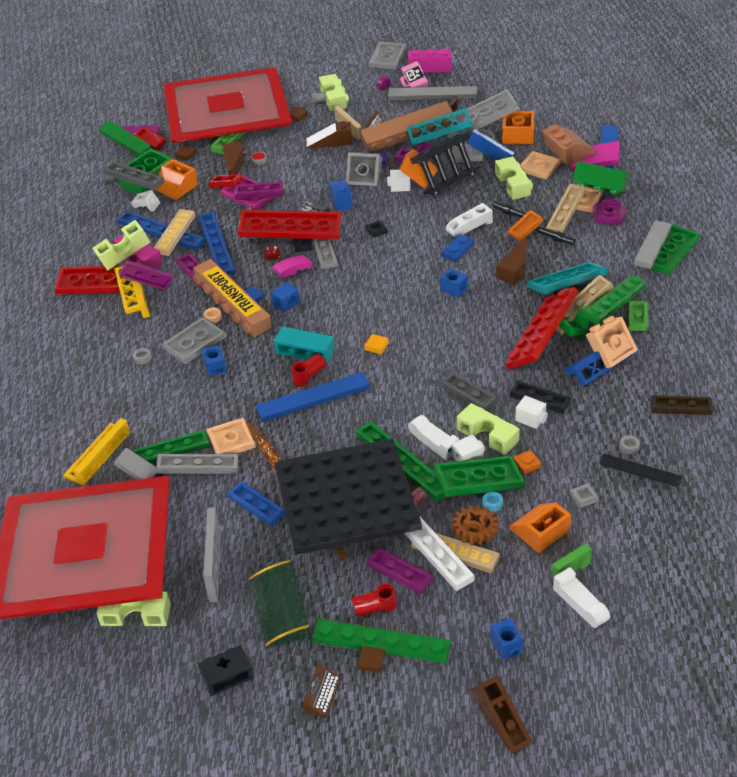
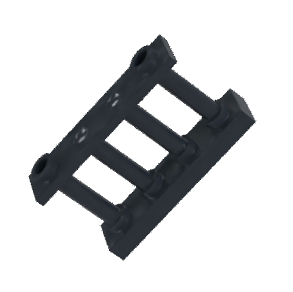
[410,132,481,196]

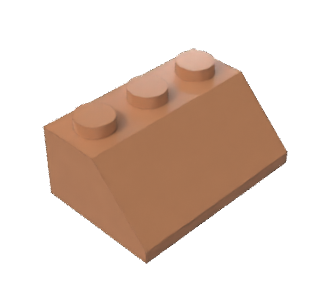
[542,124,596,166]

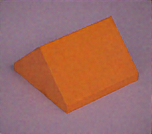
[399,149,438,189]

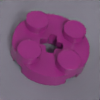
[592,199,627,225]

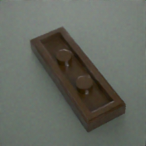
[651,395,713,415]

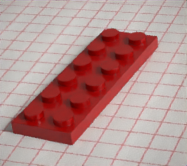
[238,210,341,240]
[505,287,579,369]

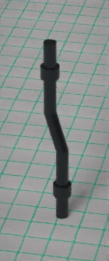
[493,201,576,246]

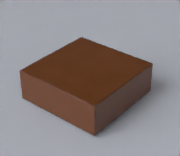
[289,107,308,122]
[175,145,196,161]
[358,646,386,673]

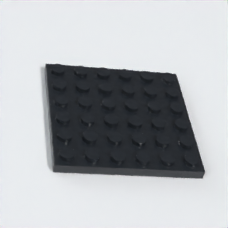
[274,439,422,555]

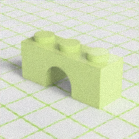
[319,74,349,111]
[495,157,533,200]
[92,220,150,271]
[457,403,520,455]
[97,592,171,626]

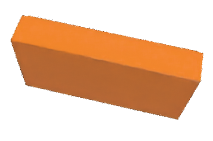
[507,210,543,242]

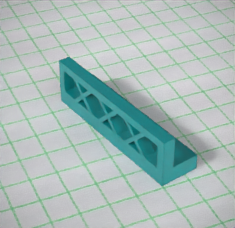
[407,108,473,145]

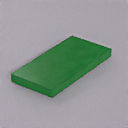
[651,223,701,275]
[434,456,525,497]

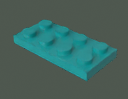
[527,262,607,295]

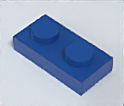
[441,234,474,262]

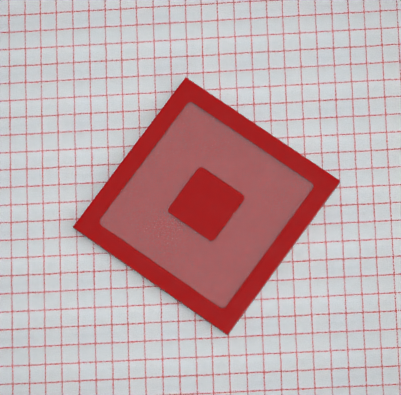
[163,67,292,143]
[0,476,170,619]

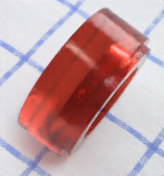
[263,245,281,261]

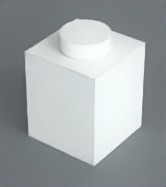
[387,170,410,192]
[515,396,548,429]
[452,434,485,462]

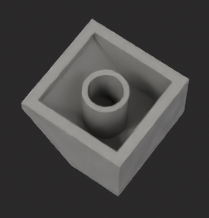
[346,152,382,186]

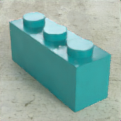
[274,326,335,364]

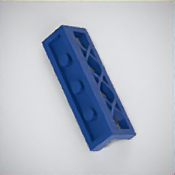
[564,342,639,386]

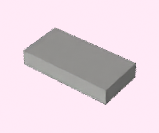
[114,448,157,480]

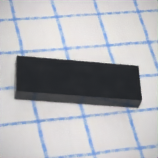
[510,380,571,414]

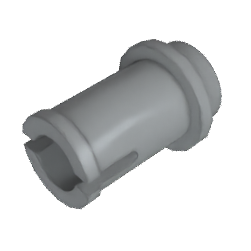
[311,92,326,104]

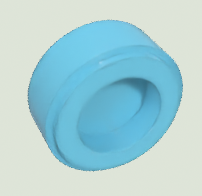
[482,492,503,511]

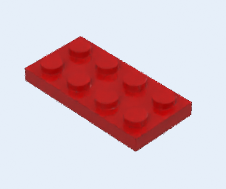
[54,265,127,294]

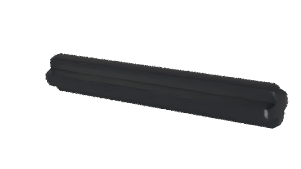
[600,454,682,487]

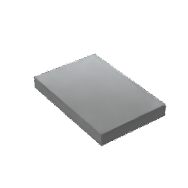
[368,42,406,69]
[161,317,227,364]

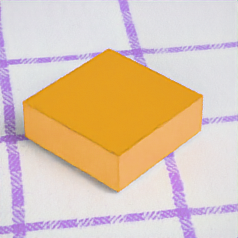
[365,334,389,354]

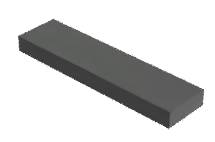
[103,161,164,191]

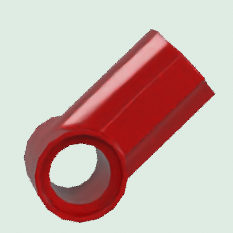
[291,353,326,387]
[351,583,397,617]

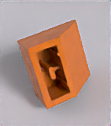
[155,159,198,200]
[509,502,571,554]

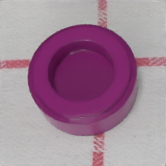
[376,75,391,91]

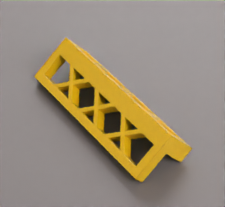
[114,265,150,318]
[63,418,130,486]

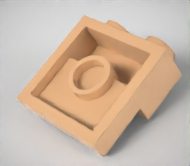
[586,316,638,368]

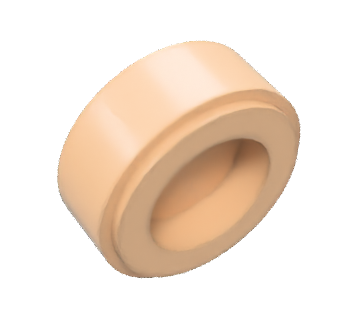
[204,307,222,323]

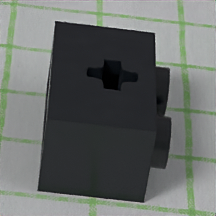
[198,645,254,697]

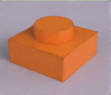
[513,450,541,475]

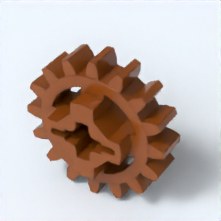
[452,505,498,545]

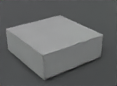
[570,483,599,508]

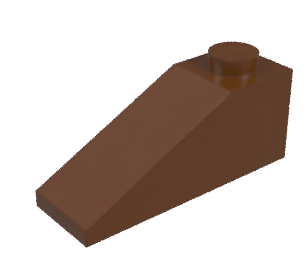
[306,121,353,149]
[222,141,246,175]
[496,238,528,285]
[470,675,533,754]

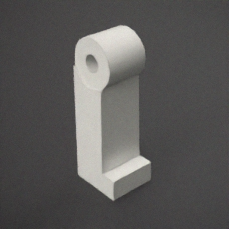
[446,203,493,238]
[408,415,459,460]
[553,567,610,628]

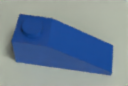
[328,179,353,211]

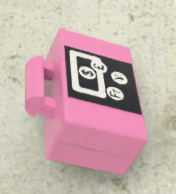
[400,61,429,88]

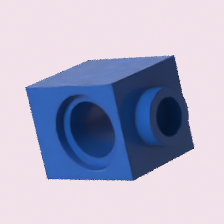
[439,268,468,298]
[271,282,300,312]
[201,345,227,377]
[490,618,524,659]

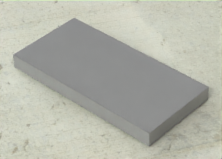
[454,89,520,134]
[203,507,221,603]

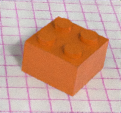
[502,111,534,144]

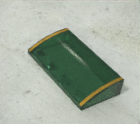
[249,559,311,649]

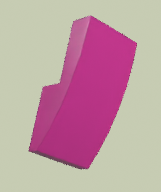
[272,256,312,278]

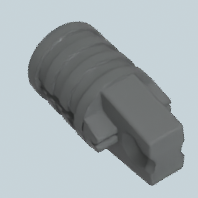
[301,201,331,212]

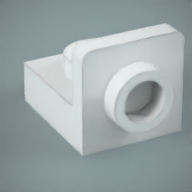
[131,190,160,212]

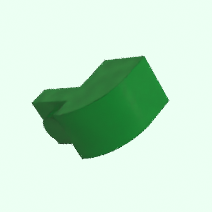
[559,306,597,342]

